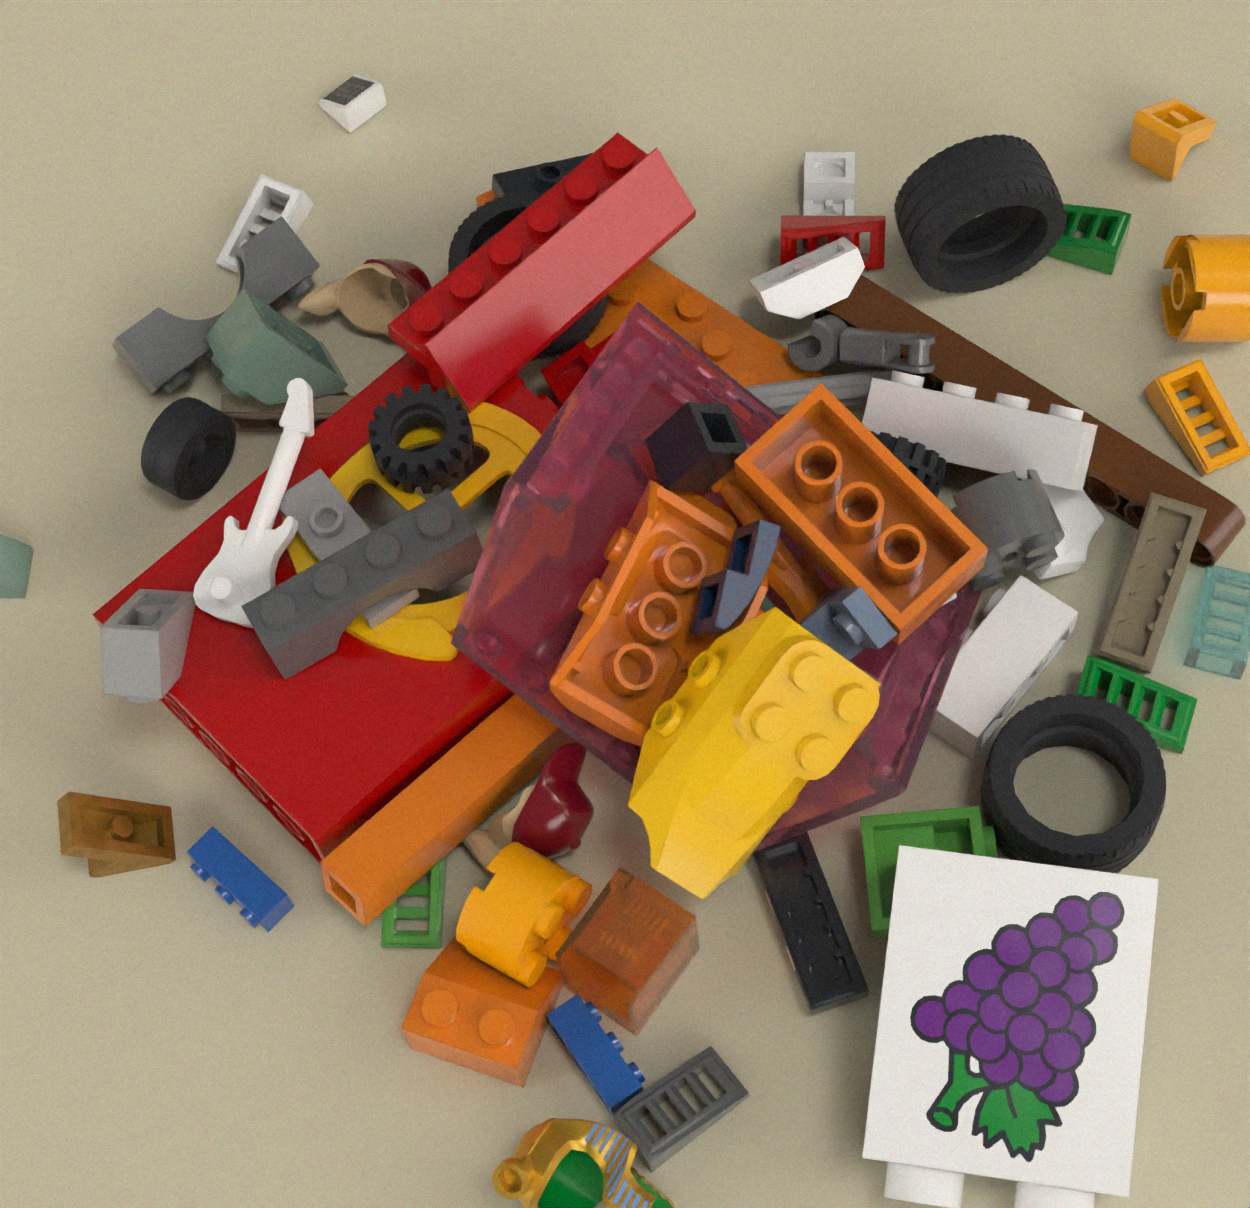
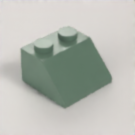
[205,288,348,405]

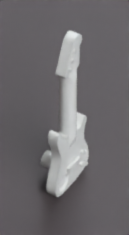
[193,378,314,628]

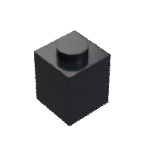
[644,402,748,492]

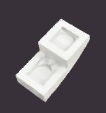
[803,152,855,248]

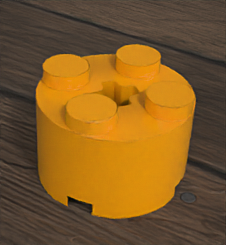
[1161,234,1250,343]
[456,842,593,988]

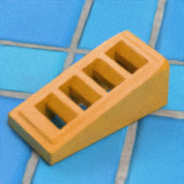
[1143,358,1250,477]

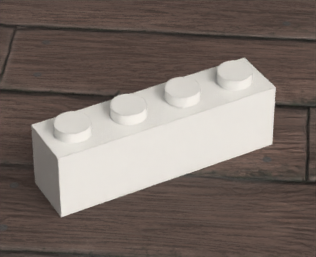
[862,371,1098,491]

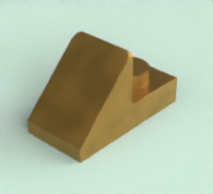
[57,791,176,878]

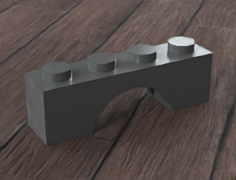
[112,216,320,396]
[241,489,488,680]

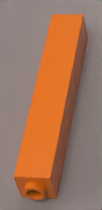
[320,651,593,927]

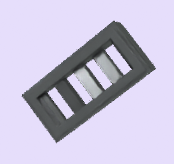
[612,1046,749,1172]

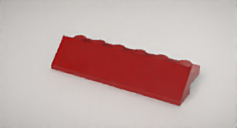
[387,133,696,414]

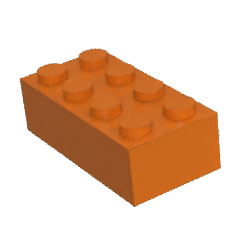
[734,383,988,646]

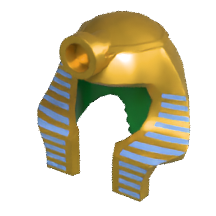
[492,1117,675,1208]

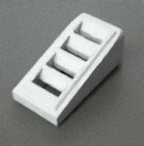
[216,174,313,273]

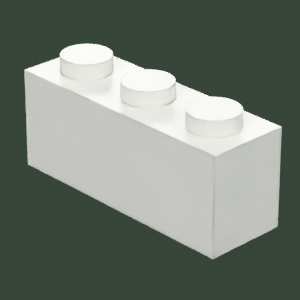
[916,575,1078,760]

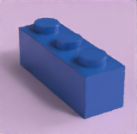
[187,826,294,932]
[546,994,646,1117]

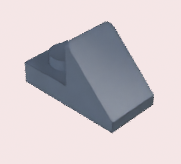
[799,587,897,661]

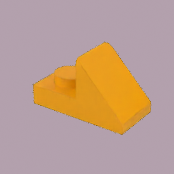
[1129,98,1218,181]

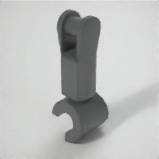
[788,314,936,374]

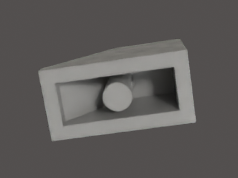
[100,589,195,703]

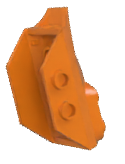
[549,479,768,747]

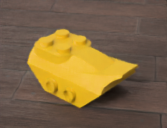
[627,607,881,900]

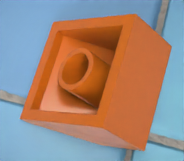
[401,936,566,1088]

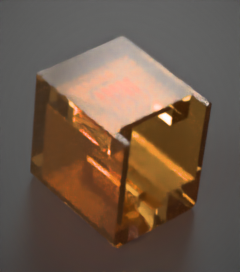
[555,867,700,1036]

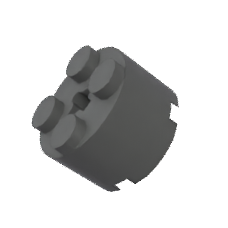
[950,469,1065,591]

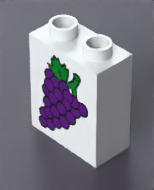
[862,845,1159,1208]

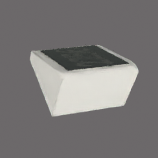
[318,74,387,133]

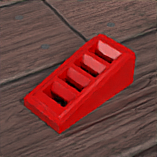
[780,215,886,270]

